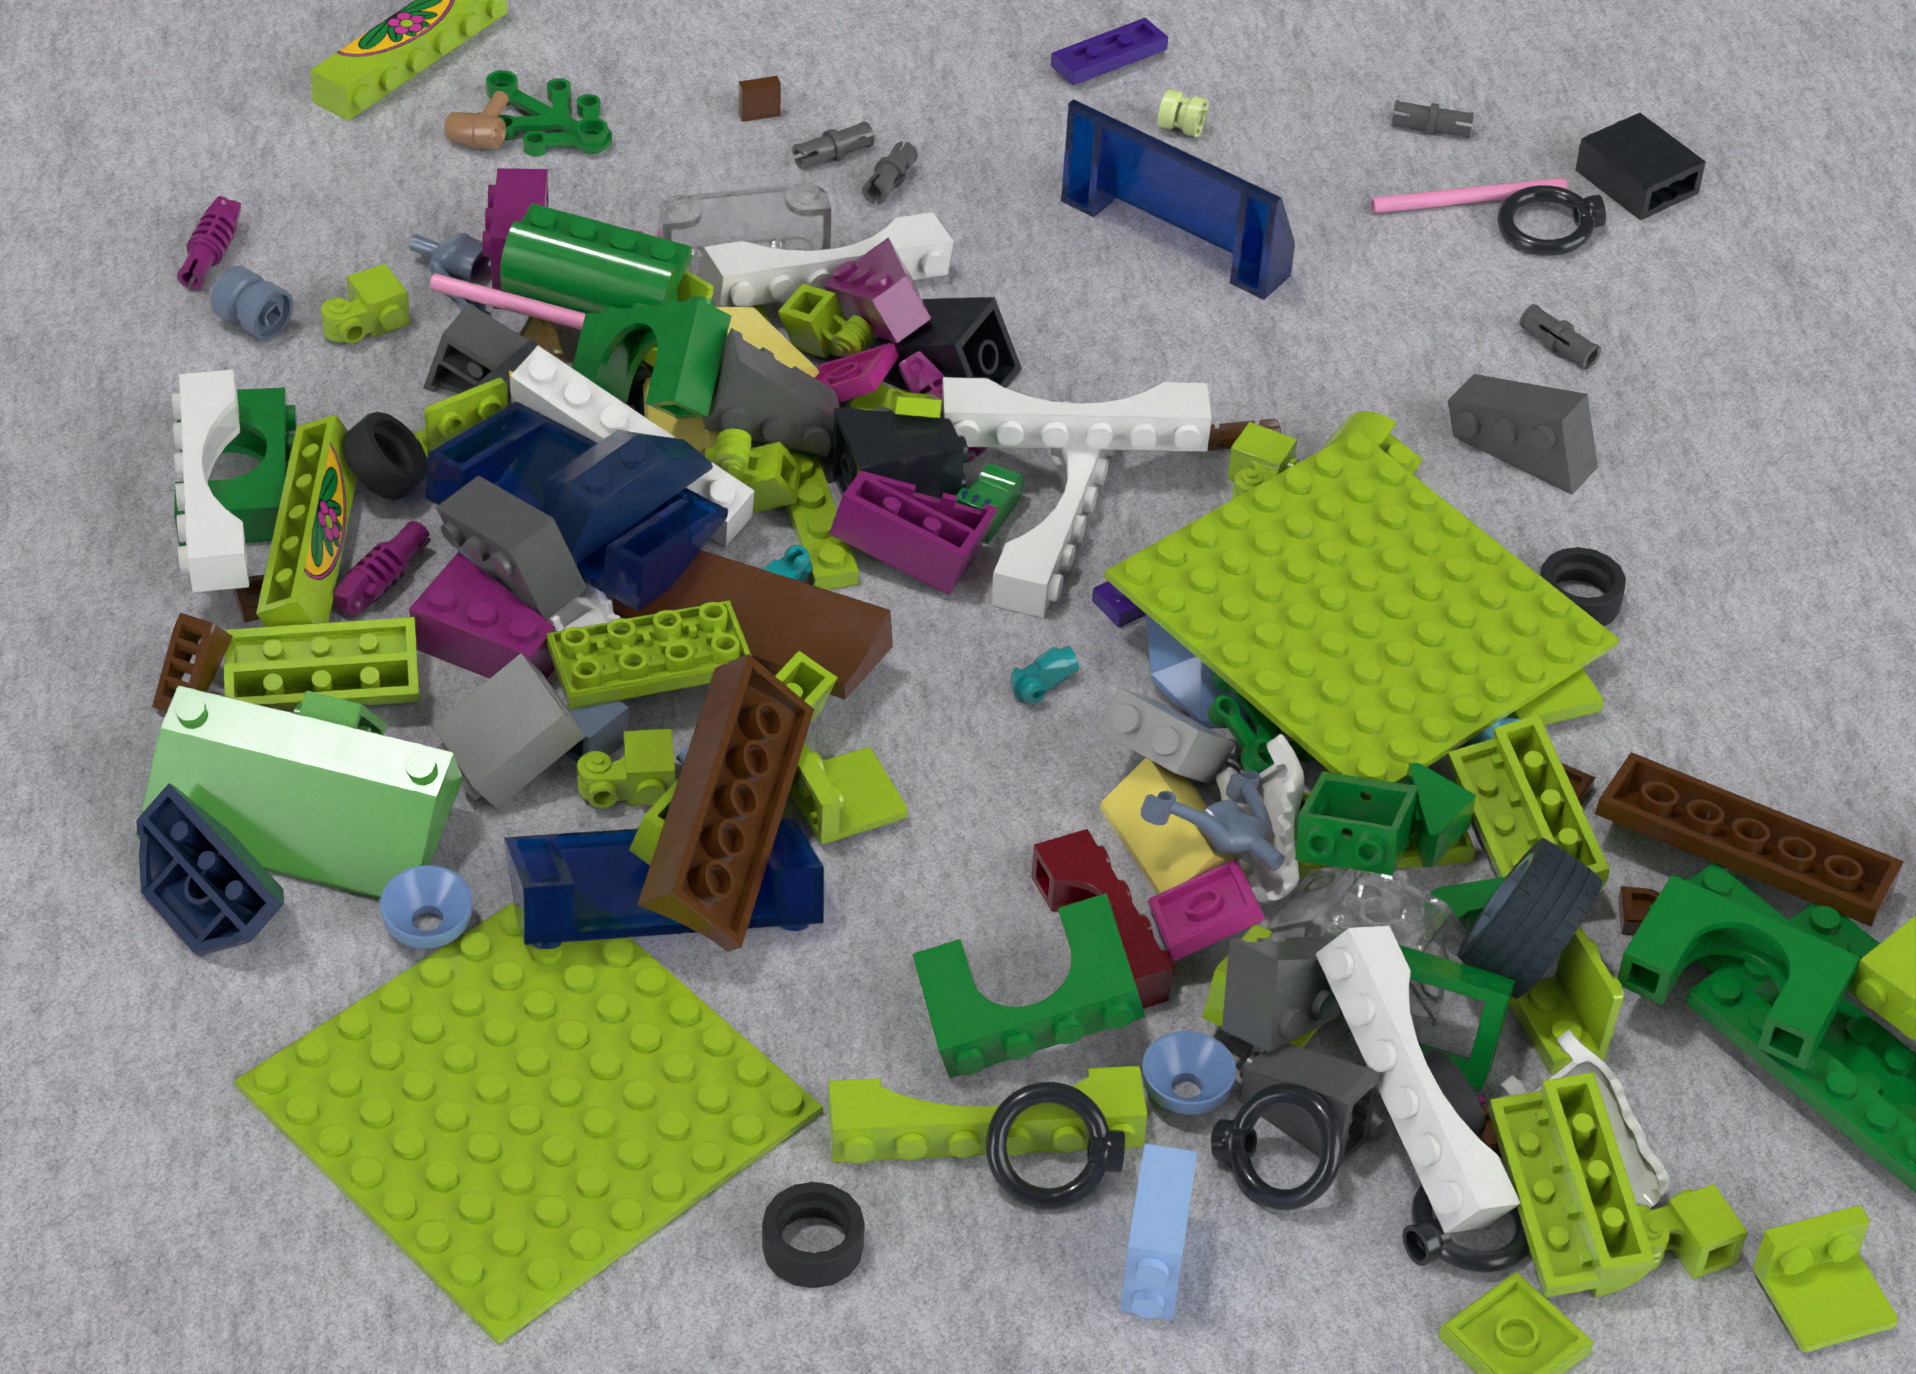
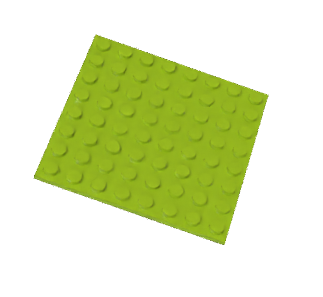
[1104,430,1620,800]
[234,874,823,1345]

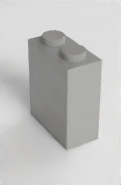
[432,653,587,809]
[1097,687,1236,785]

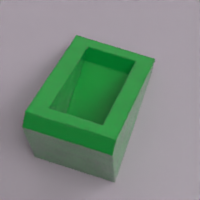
[1405,763,1476,868]

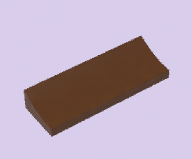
[612,535,893,700]
[637,654,815,952]
[1595,752,1904,927]

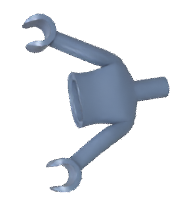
[409,233,491,313]
[1141,770,1285,871]

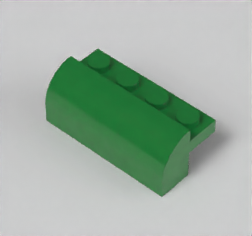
[500,203,693,314]

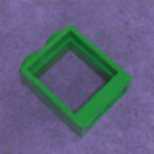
[1295,771,1418,876]
[1398,944,1515,1089]

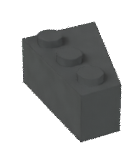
[423,304,572,394]
[703,328,840,457]
[1448,374,1598,495]
[436,475,588,620]
[1222,937,1343,1052]

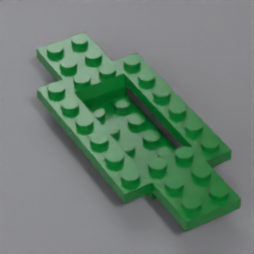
[1647,863,1916,1193]

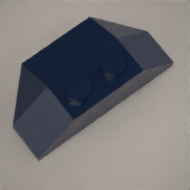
[543,430,713,565]
[136,783,284,956]

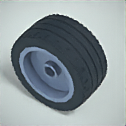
[1457,838,1603,999]

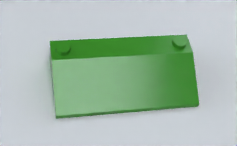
[136,685,463,900]

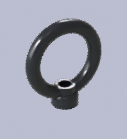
[1497,185,1606,256]
[986,1082,1125,1209]
[1211,1083,1343,1210]
[1402,1184,1530,1272]

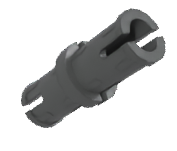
[1391,100,1474,138]
[792,121,875,170]
[862,141,918,204]
[1519,304,1601,369]

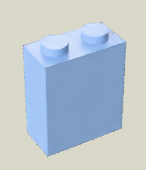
[1120,1143,1198,1320]

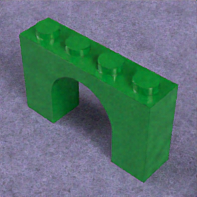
[572,296,731,419]
[174,387,297,546]
[1617,874,1860,1069]
[912,894,1145,1078]

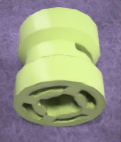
[1157,88,1209,137]

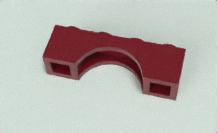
[1031,829,1175,1009]

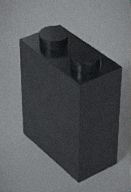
[1575,112,1706,221]

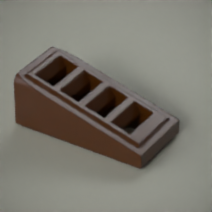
[152,613,233,713]

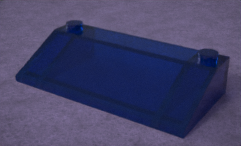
[1061,99,1295,300]
[425,401,728,611]
[504,818,824,949]

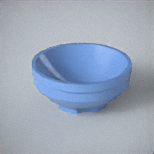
[380,865,473,948]
[1142,1031,1236,1115]

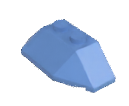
[1145,613,1247,728]

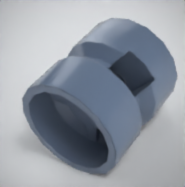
[210,265,294,341]

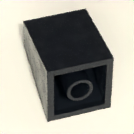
[870,297,1022,392]
[832,407,969,499]

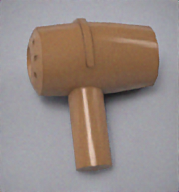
[444,91,509,150]

